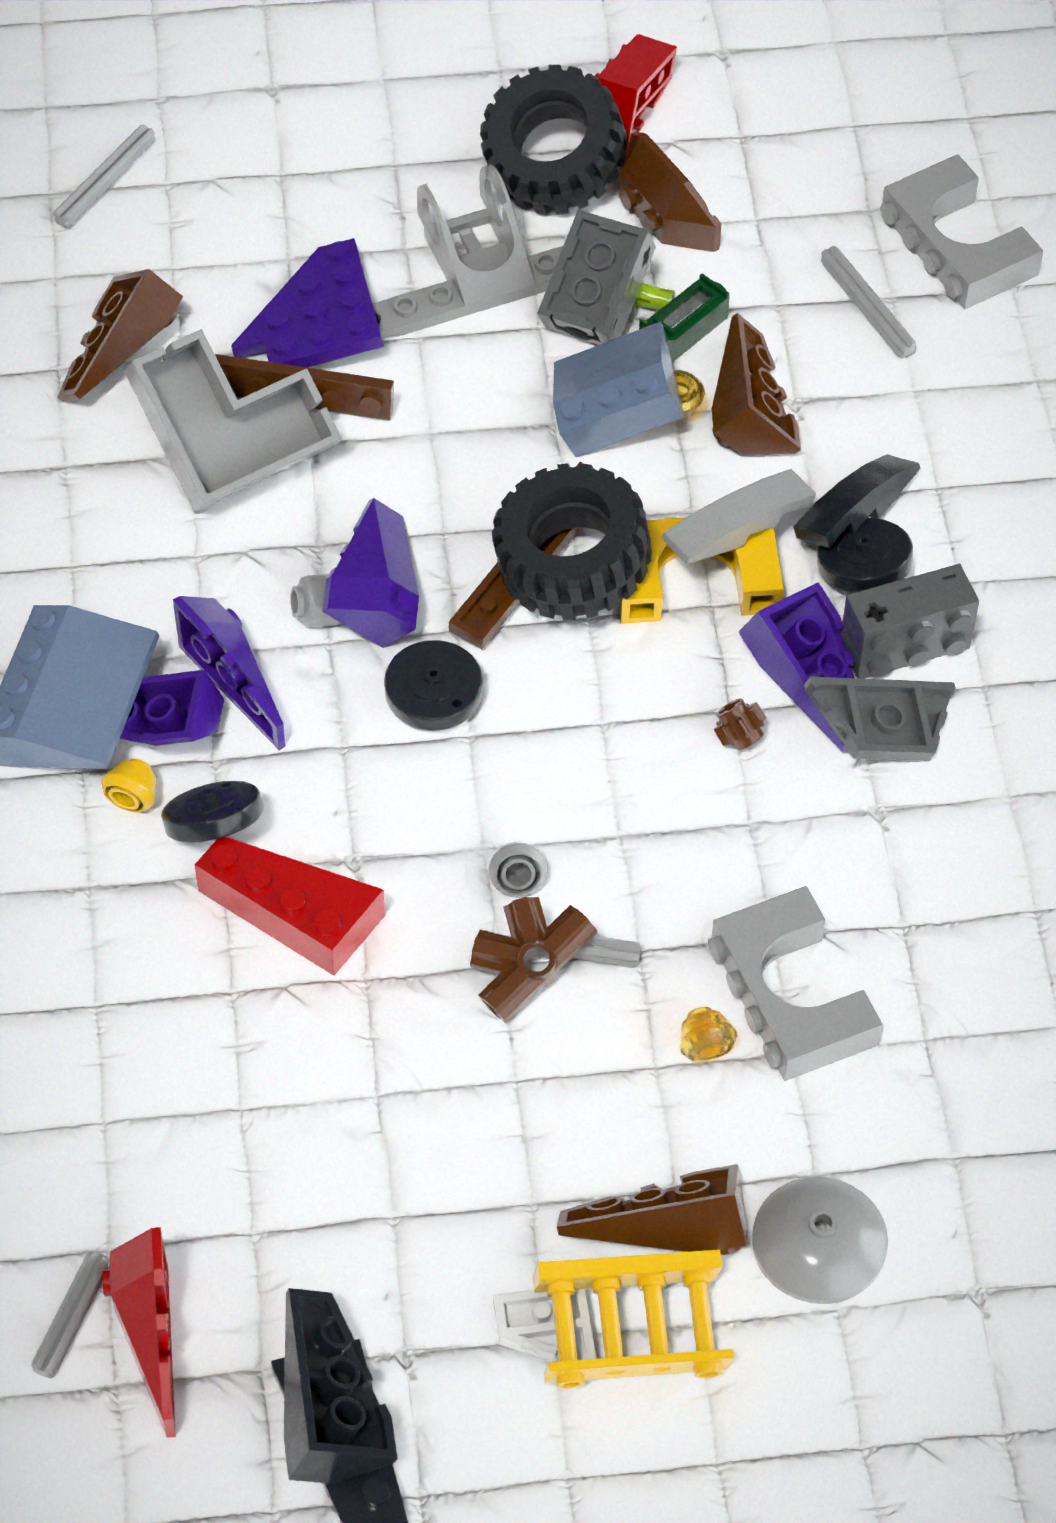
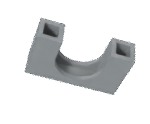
[880,154,1044,310]
[708,885,883,1082]

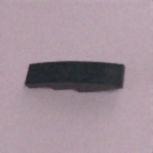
[793,454,921,548]

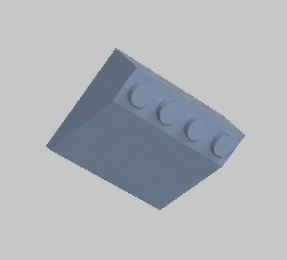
[0,605,160,769]

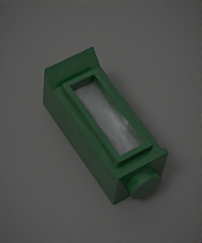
[639,273,730,363]

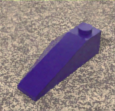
[738,582,855,752]
[173,596,286,751]
[120,669,224,746]

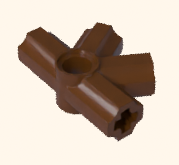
[470,896,597,1023]

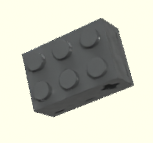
[537,210,656,345]
[841,563,979,679]

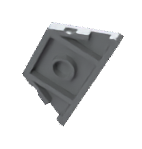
[804,676,956,761]

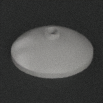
[752,1177,888,1304]

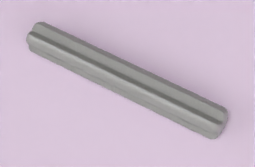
[53,124,156,228]
[821,245,916,358]

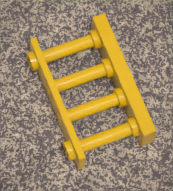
[533,1250,734,1389]

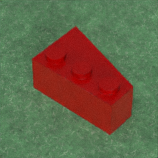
[595,33,677,152]

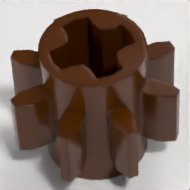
[713,698,767,750]

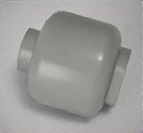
[290,574,341,627]

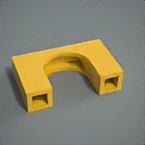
[619,517,784,624]

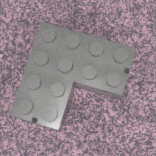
[124,329,342,512]

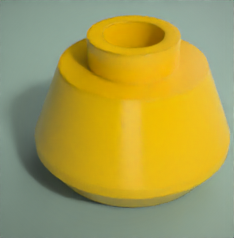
[101,758,156,813]

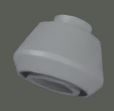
[489,841,547,897]

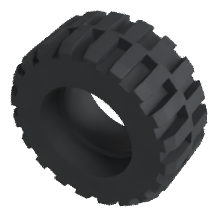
[480,64,627,215]
[492,463,652,620]

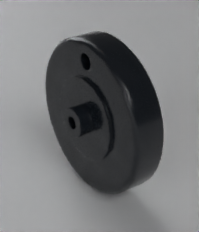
[816,518,914,593]
[384,640,483,731]
[161,781,264,842]

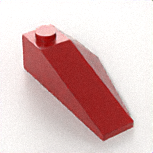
[102,1227,176,1438]

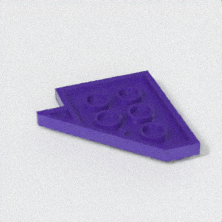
[231,238,384,367]

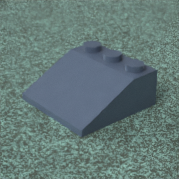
[553,322,684,457]

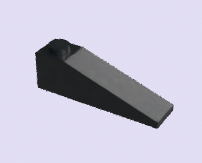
[284,1288,398,1484]

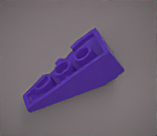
[322,498,419,648]

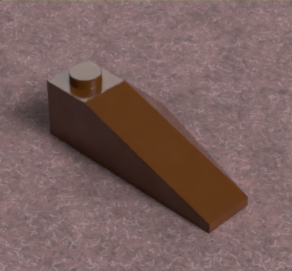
[57,269,183,402]
[711,313,801,455]
[556,1164,748,1255]

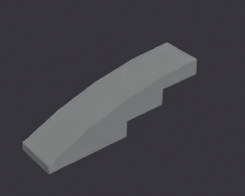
[661,468,816,564]

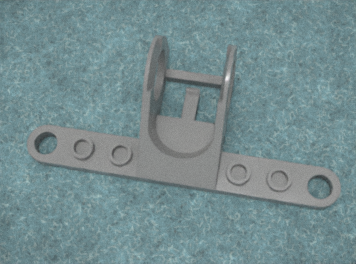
[372,164,564,340]

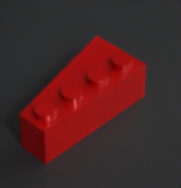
[194,837,385,976]

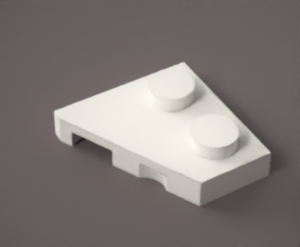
[493,1289,597,1362]

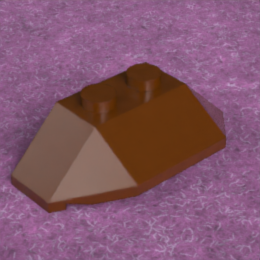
[618,131,722,252]

